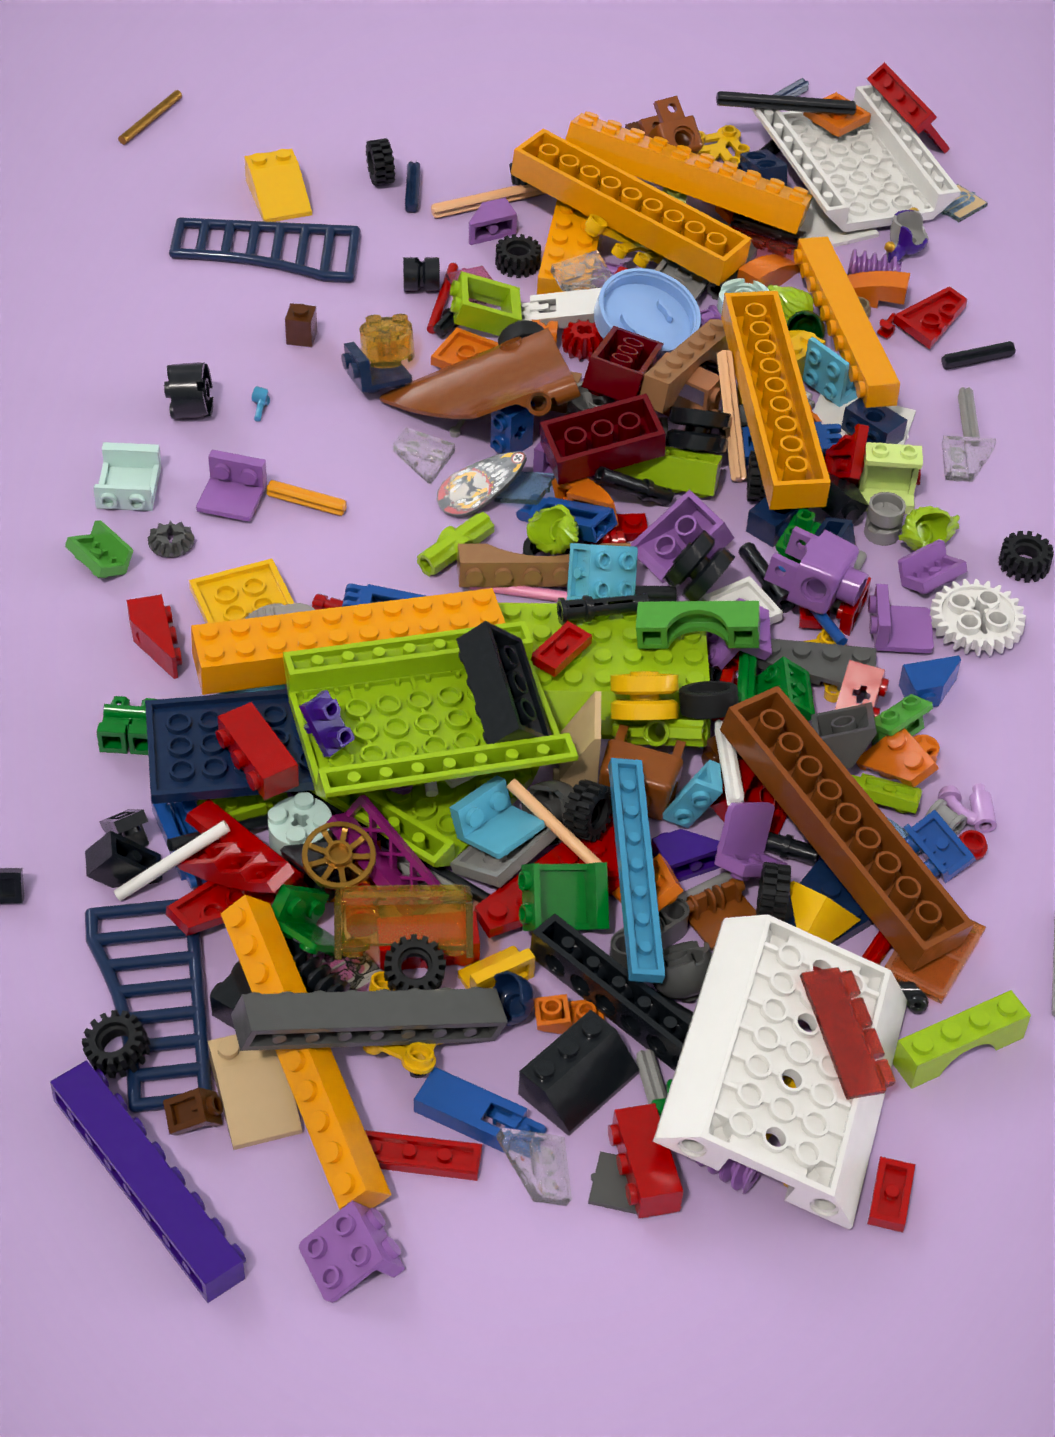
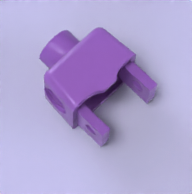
[764,526,869,615]

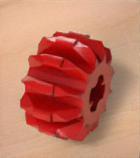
[562,319,603,361]

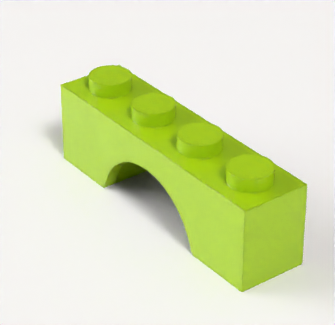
[892,990,1031,1089]

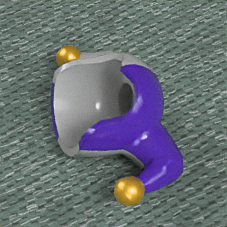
[884,207,929,262]

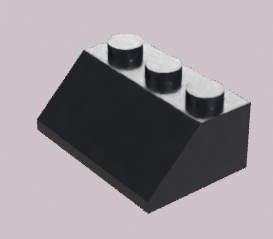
[518,1010,640,1136]

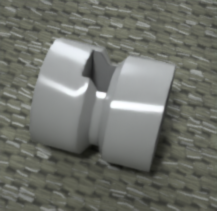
[864,492,906,546]

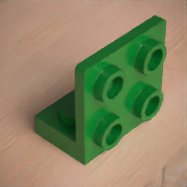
[755,656,815,722]
[271,884,353,957]

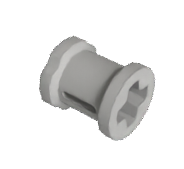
[926,798,967,835]

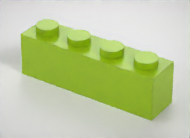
[613,446,722,498]

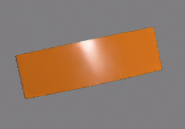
[737,254,800,287]
[847,271,911,308]
[552,477,619,528]

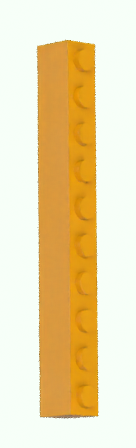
[793,236,900,408]
[221,895,391,1210]

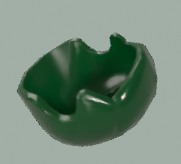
[787,310,825,340]

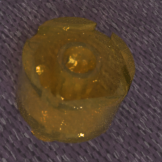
[359,314,415,368]

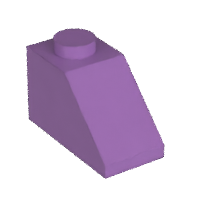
[469,197,517,245]

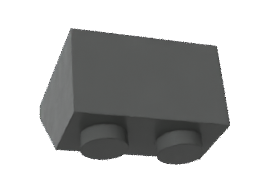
[811,702,877,769]

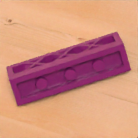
[325,795,447,917]

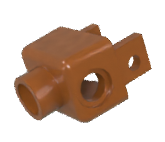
[638,96,703,154]
[599,724,686,820]

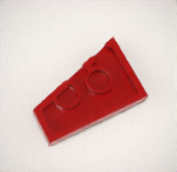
[893,286,968,349]

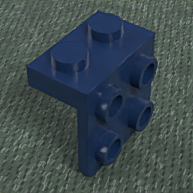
[341,342,412,393]

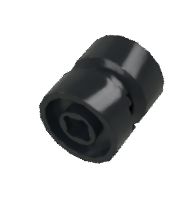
[403,257,440,291]

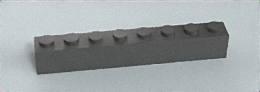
[231,987,508,1051]

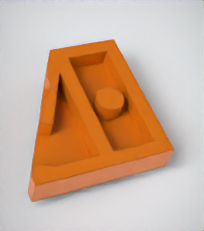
[856,728,939,787]

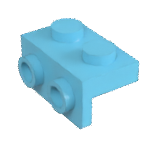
[663,760,723,828]

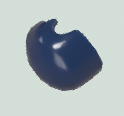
[493,971,536,1026]

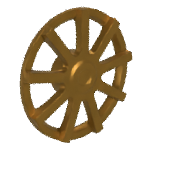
[302,821,376,891]

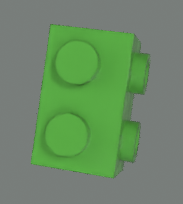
[65,520,133,578]
[871,694,933,746]

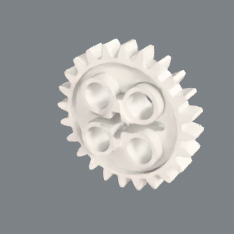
[930,579,1026,656]

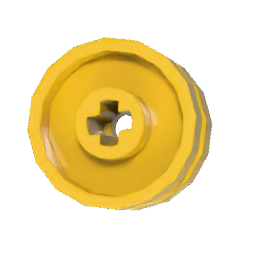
[610,671,679,720]

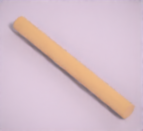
[506,779,602,864]

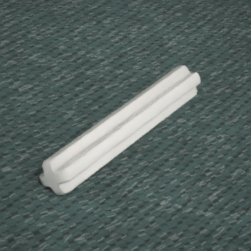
[714,719,745,806]

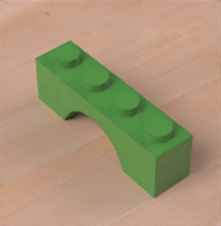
[636,601,760,649]

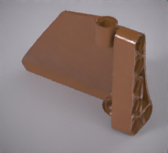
[379,328,581,419]

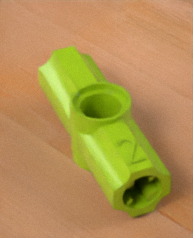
[417,512,495,577]
[612,719,709,747]

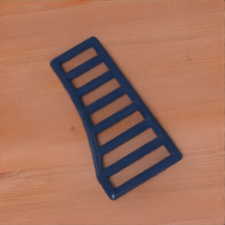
[169,217,361,282]
[85,899,212,1113]

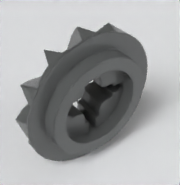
[147,520,194,557]

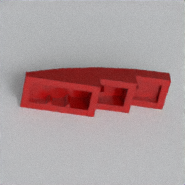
[177,842,295,893]

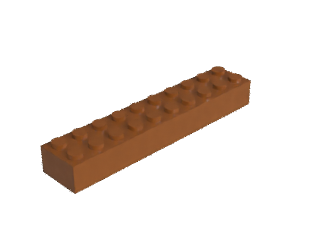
[720,686,974,971]

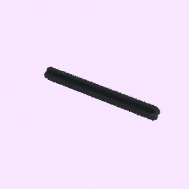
[716,91,856,115]

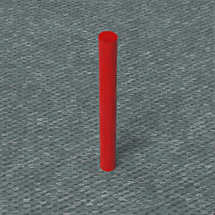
[427,263,458,334]

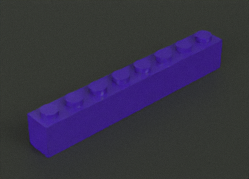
[50,1060,246,1303]

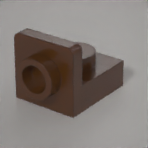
[163,1087,223,1136]

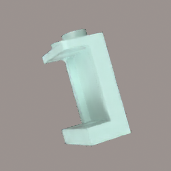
[93,442,161,511]

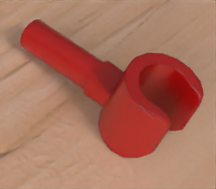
[877,313,895,339]

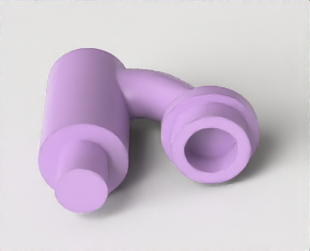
[938,784,997,833]

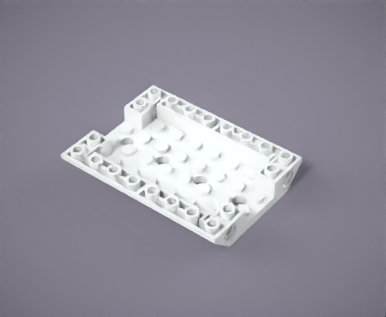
[653,914,907,1230]

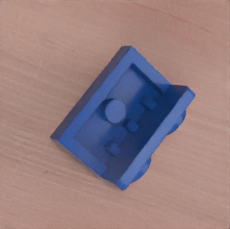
[903,810,976,884]

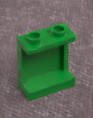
[518,862,609,931]

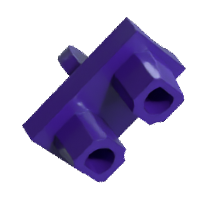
[299,690,355,757]

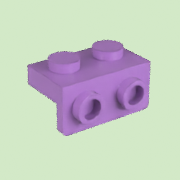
[898,539,968,594]

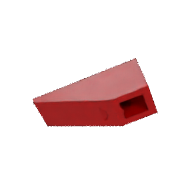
[126,594,182,679]

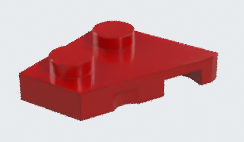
[825,424,869,480]

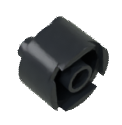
[164,362,213,419]

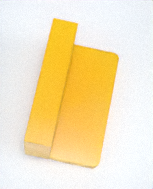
[458,946,535,989]

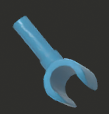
[252,386,270,422]

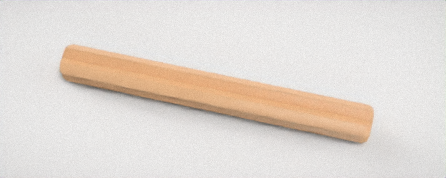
[431,184,546,218]
[717,350,747,482]

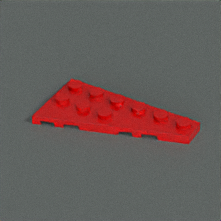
[474,815,620,938]

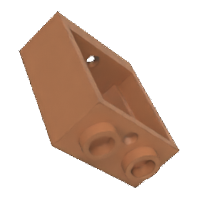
[653,352,722,417]

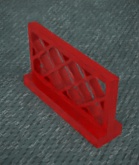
[866,62,950,153]

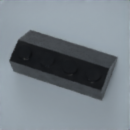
[456,621,552,744]

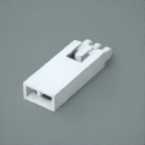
[521,288,601,329]

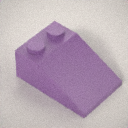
[631,489,734,583]

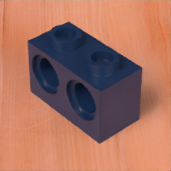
[738,149,788,186]

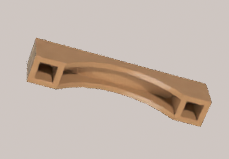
[640,319,729,414]
[457,543,631,587]

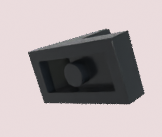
[99,809,149,847]

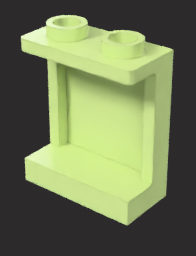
[858,442,923,514]

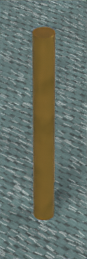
[118,90,182,145]

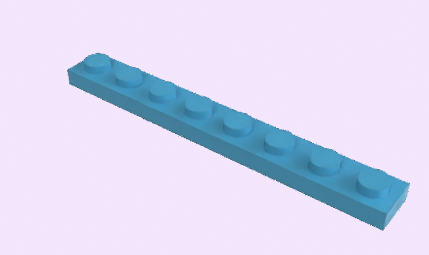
[608,758,665,983]

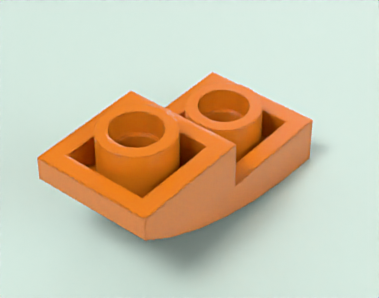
[534,994,604,1034]

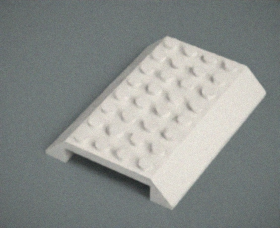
[751,85,961,232]

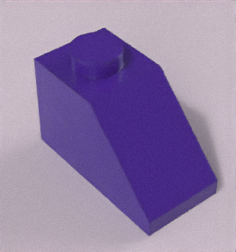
[651,829,721,882]

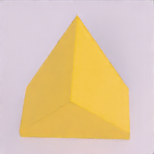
[790,881,861,943]

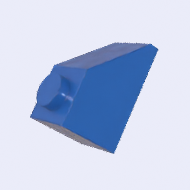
[899,655,961,707]

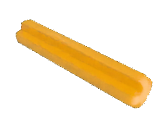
[267,480,347,516]

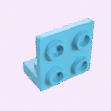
[802,337,857,407]
[567,543,638,600]
[449,775,545,859]

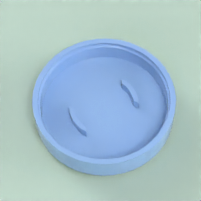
[594,268,701,359]

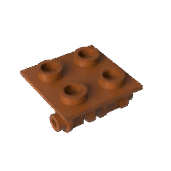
[686,878,756,951]

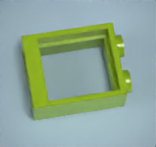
[450,271,522,336]

